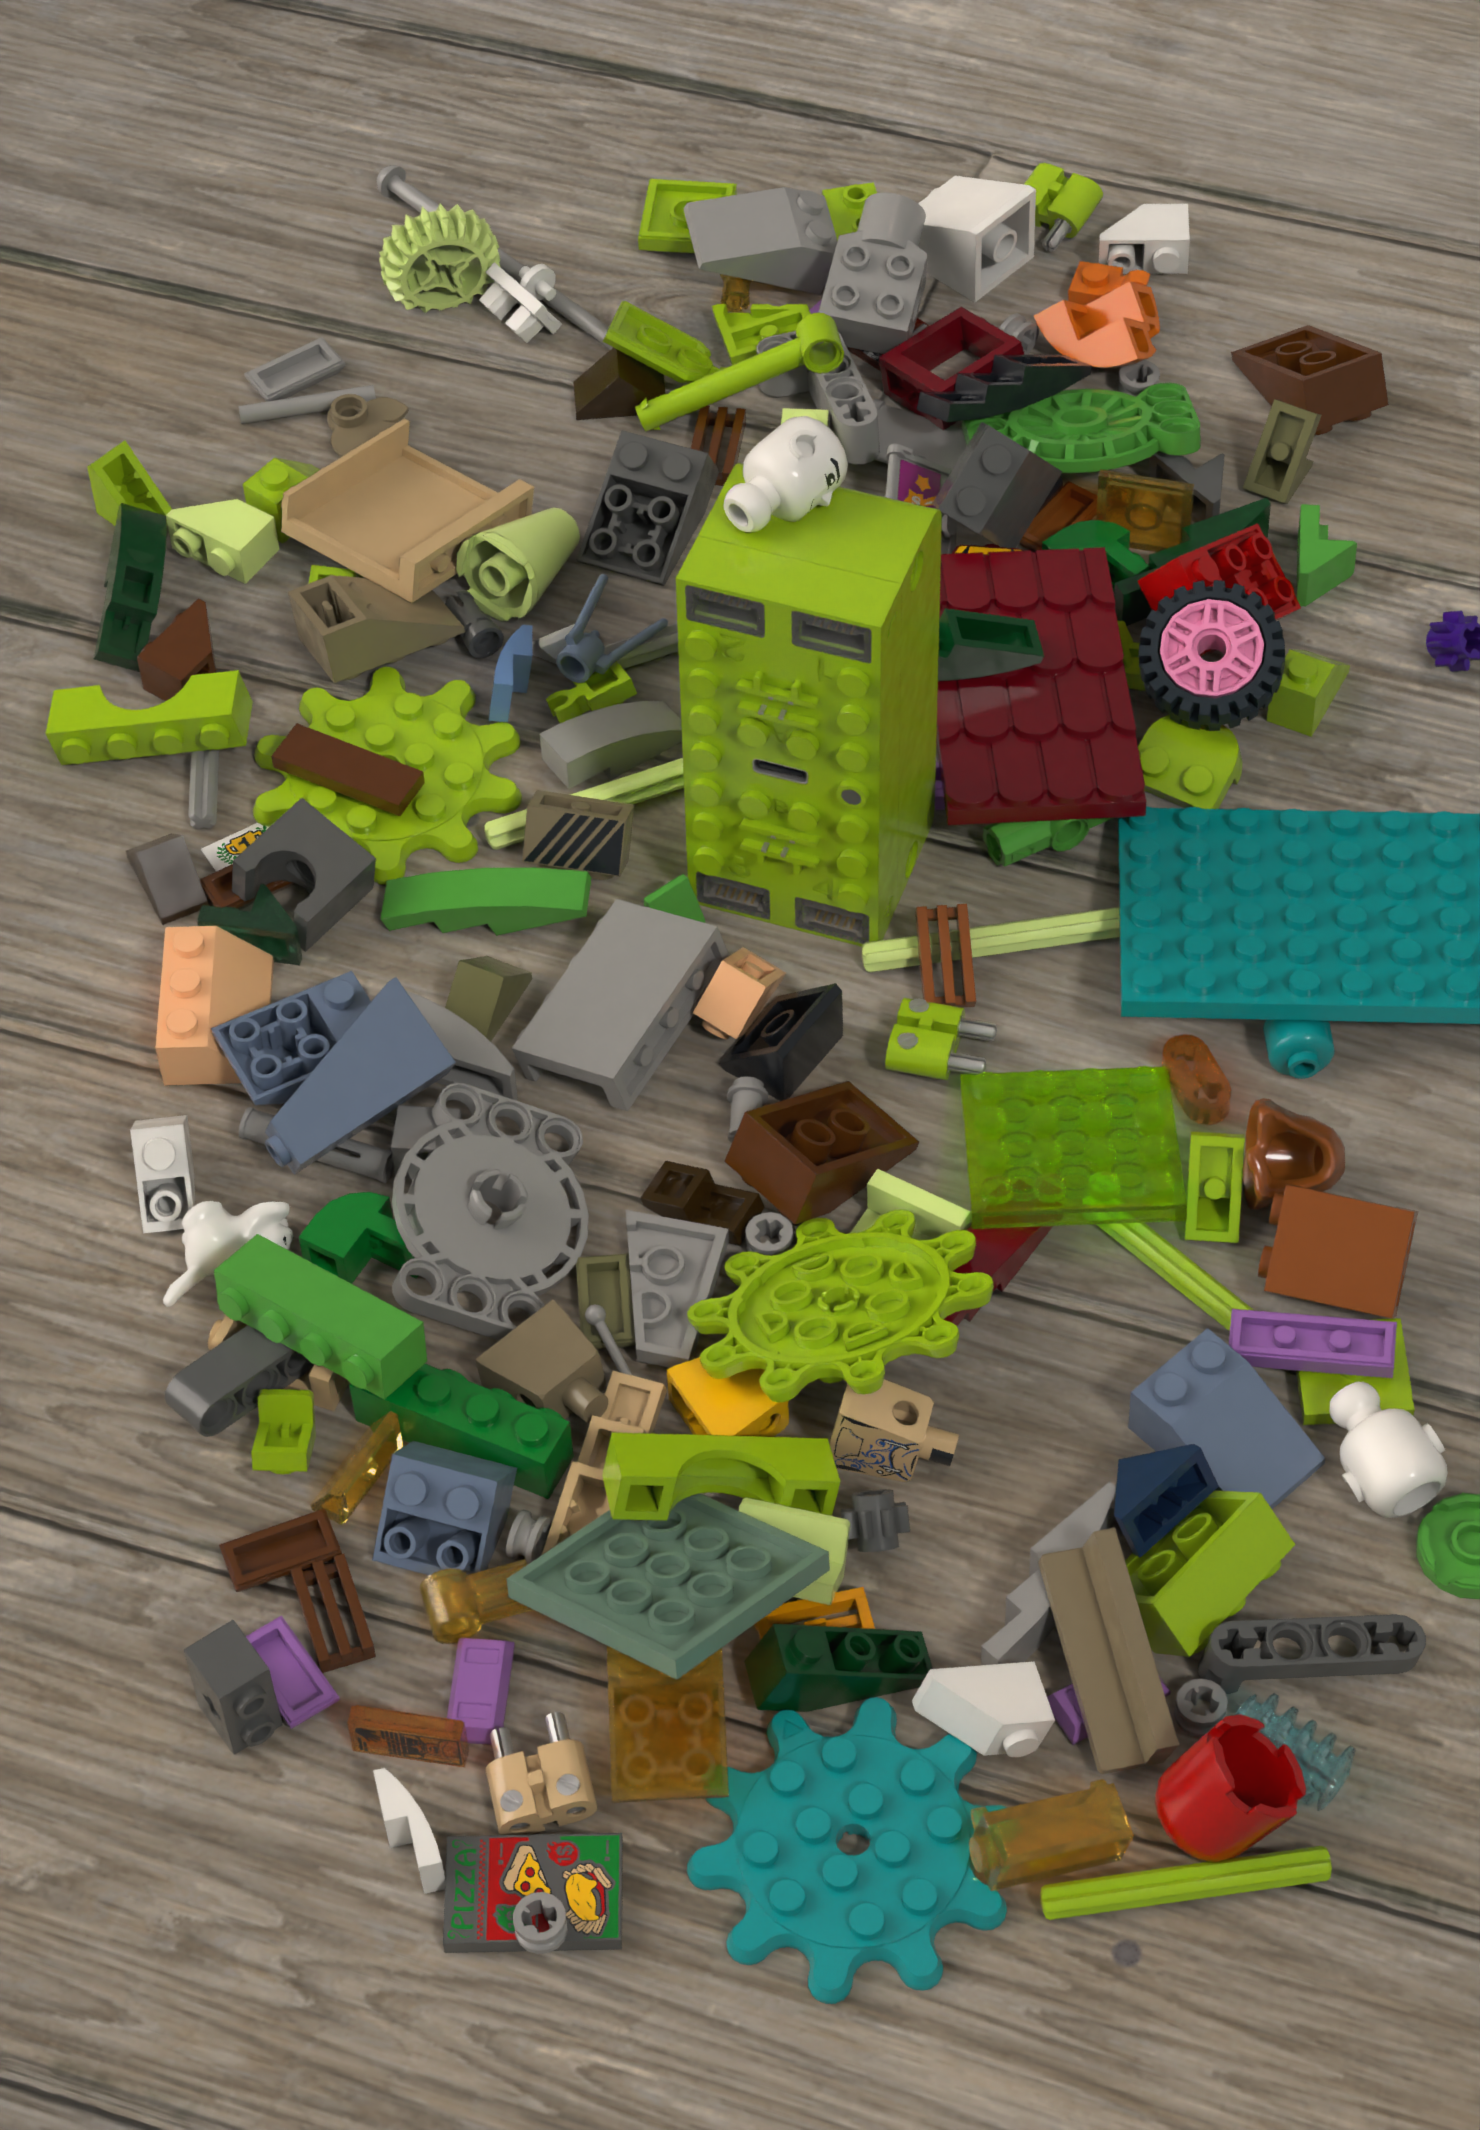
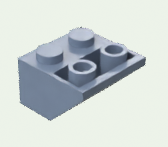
[372,1441,517,1588]

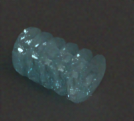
[1235,1693,1356,1811]

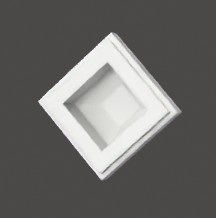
[532,624,575,664]

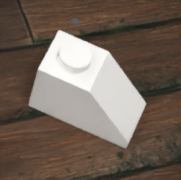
[912,1661,1055,1757]

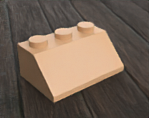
[155,926,274,1086]

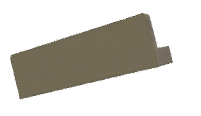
[1038,1528,1179,1774]

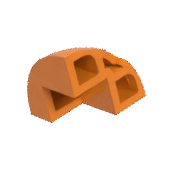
[1034,281,1160,368]

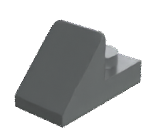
[1149,451,1225,523]

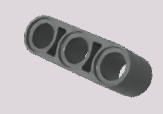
[164,1325,314,1437]

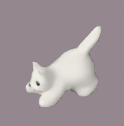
[163,1201,294,1307]

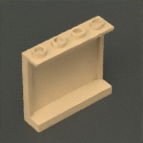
[281,418,534,603]

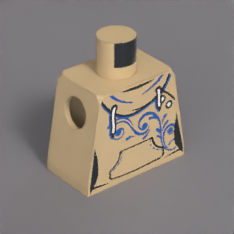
[829,1379,959,1482]

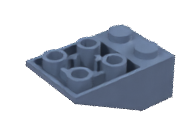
[211,971,371,1105]

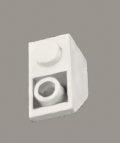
[1098,204,1190,274]
[130,1115,195,1234]

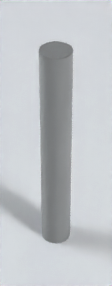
[238,385,376,424]

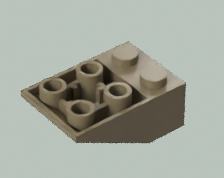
[288,575,465,683]

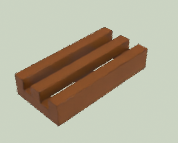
[915,904,976,1008]

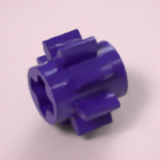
[1426,610,1480,672]

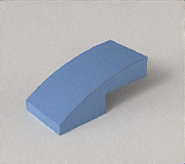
[489,625,533,722]

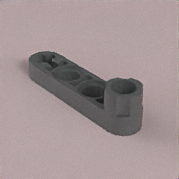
[1198,1614,1426,1694]

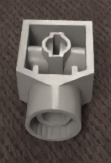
[818,193,928,354]

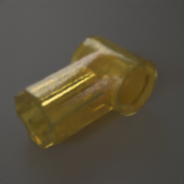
[419,1559,533,1644]

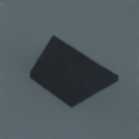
[719,983,843,1101]

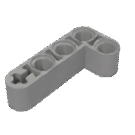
[756,331,880,464]

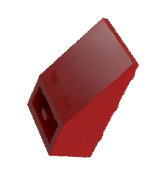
[1137,523,1301,658]

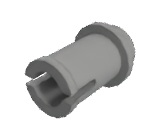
[727,1077,768,1143]

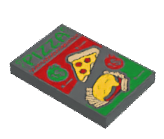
[443,1833,623,1953]

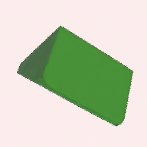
[644,874,705,923]

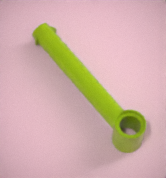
[635,313,844,432]

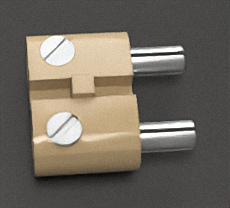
[486,1712,597,1835]

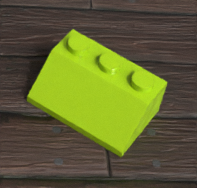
[1125,1491,1296,1657]

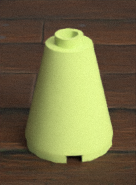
[456,508,580,621]

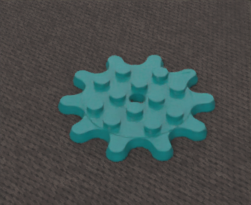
[687,1697,1019,2004]

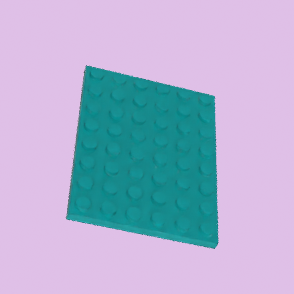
[1118,806,1480,1024]

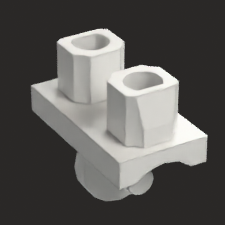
[479,262,562,343]

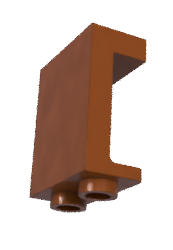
[1258,1184,1418,1319]

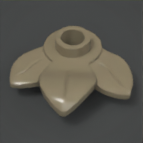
[327,394,409,458]

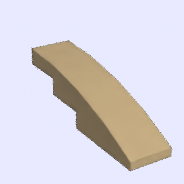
[542,1370,667,1555]

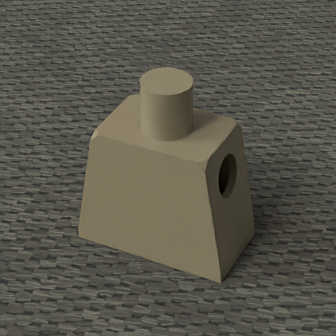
[475,1299,608,1423]

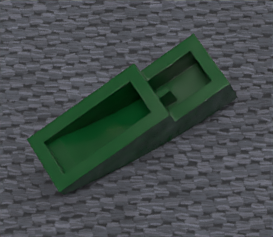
[938,608,1044,681]

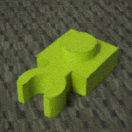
[545,661,637,724]

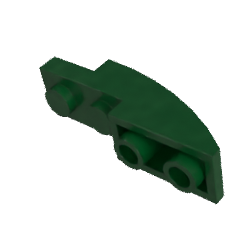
[94,503,167,672]

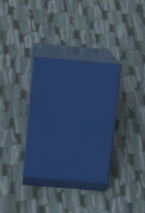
[1114,1444,1219,1558]

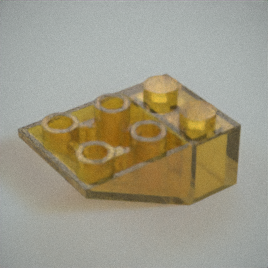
[607,1646,729,1803]

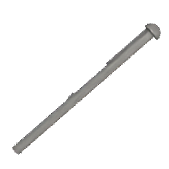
[376,165,613,350]

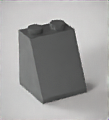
[932,422,1062,548]

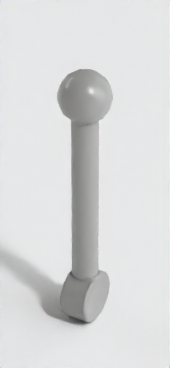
[585,1304,632,1375]

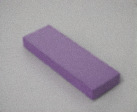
[1229,1309,1397,1378]

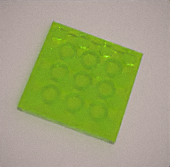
[960,1066,1187,1229]

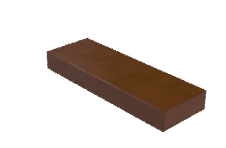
[271,723,425,816]

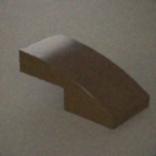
[640,1161,765,1246]

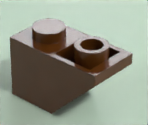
[137,598,216,701]

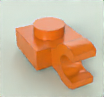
[1068,261,1150,305]

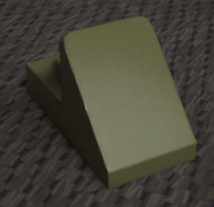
[1243,399,1322,504]

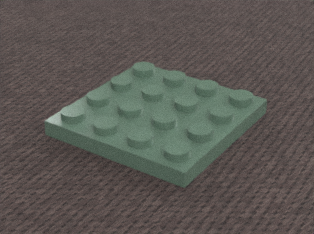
[507,1494,830,1679]

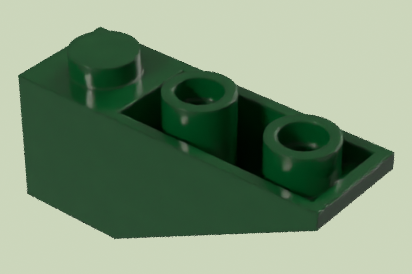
[744,1624,933,1712]

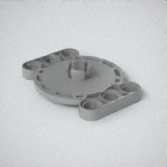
[392,1083,589,1340]

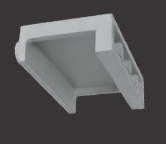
[512,899,729,1111]

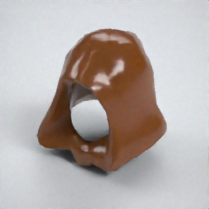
[1243,1098,1345,1210]

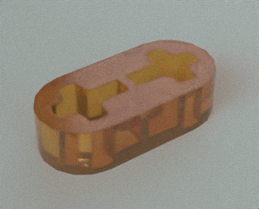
[1161,1034,1232,1125]

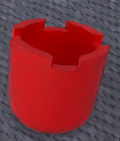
[1155,1714,1306,1862]

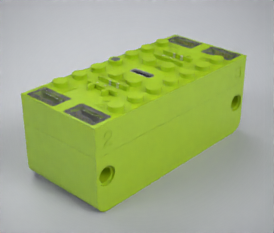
[675,463,942,947]

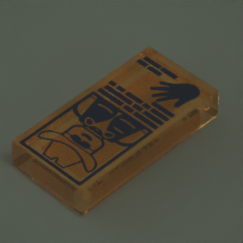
[347,1705,469,1768]

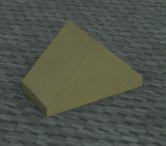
[445,956,533,1042]

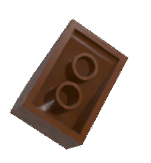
[1231,325,1389,435]
[724,1081,919,1224]

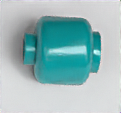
[1263,1020,1335,1079]

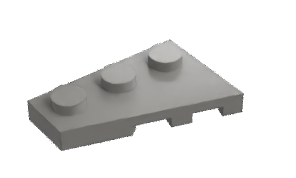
[625,1210,729,1368]

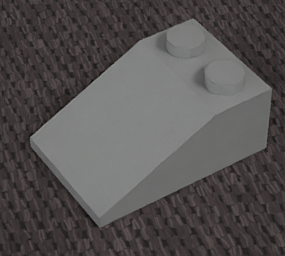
[683,187,838,295]

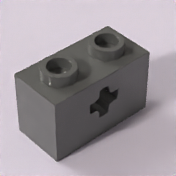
[184,1620,283,1755]

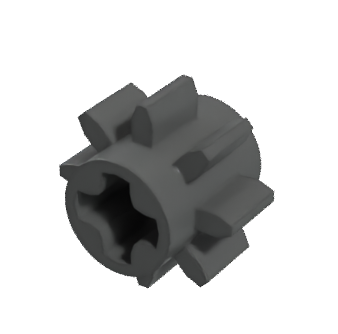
[841,1489,910,1552]

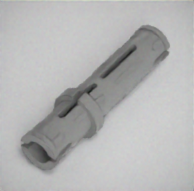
[239,1107,394,1183]

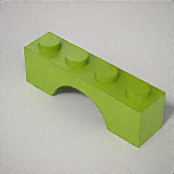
[45,670,253,765]
[602,1432,841,1521]

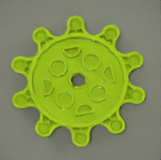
[253,667,522,885]
[687,1210,994,1402]

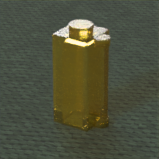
[969,1779,1134,1891]

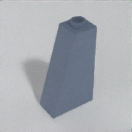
[265,977,456,1175]

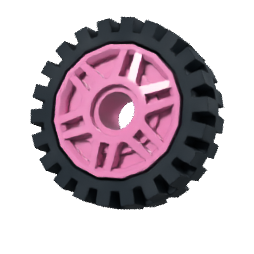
[1139,580,1285,731]

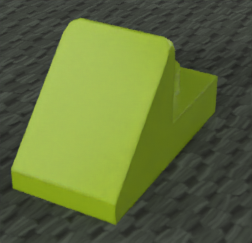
[1185,1132,1245,1243]

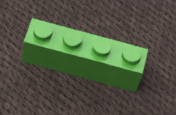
[214,1234,427,1400]

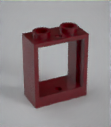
[879,307,1024,431]

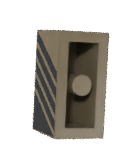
[522,790,634,880]

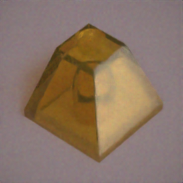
[1096,469,1194,552]

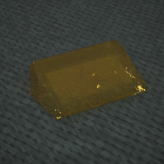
[310,1411,403,1525]

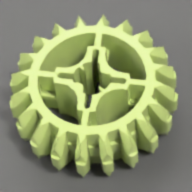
[379,203,500,313]

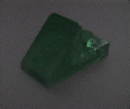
[197,883,302,966]

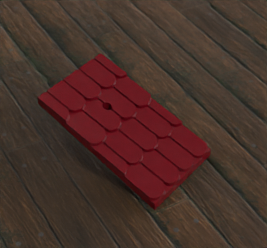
[936,547,1147,825]

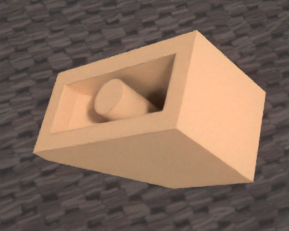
[693,947,786,1039]

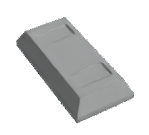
[244,337,345,402]

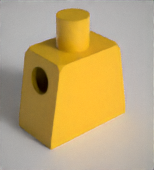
[666,1357,789,1437]

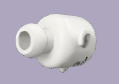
[723,416,848,532]
[1329,1382,1448,1518]

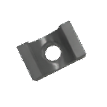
[232,798,376,952]

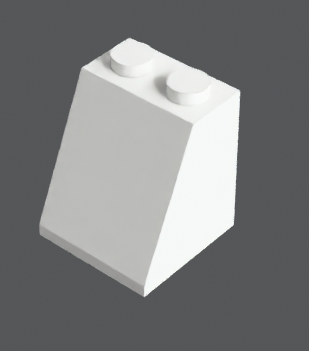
[918,176,1036,303]

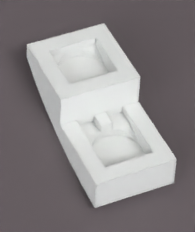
[373,1768,445,1894]

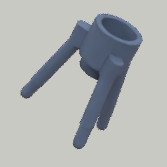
[556,574,668,683]

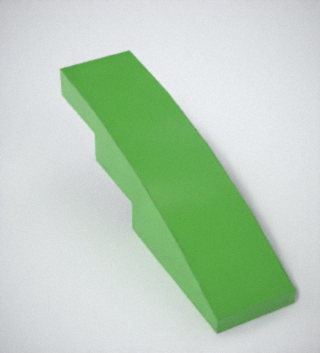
[380,867,592,936]

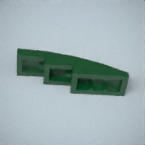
[1114,498,1271,626]

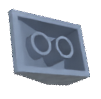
[1128,1328,1325,1509]

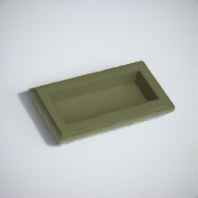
[576,1253,636,1350]

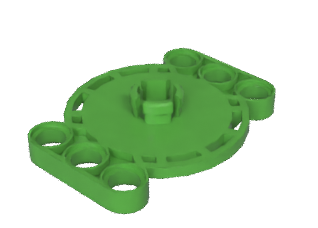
[962,383,1201,473]

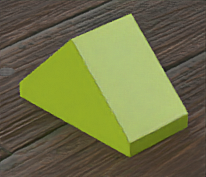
[87,440,172,526]

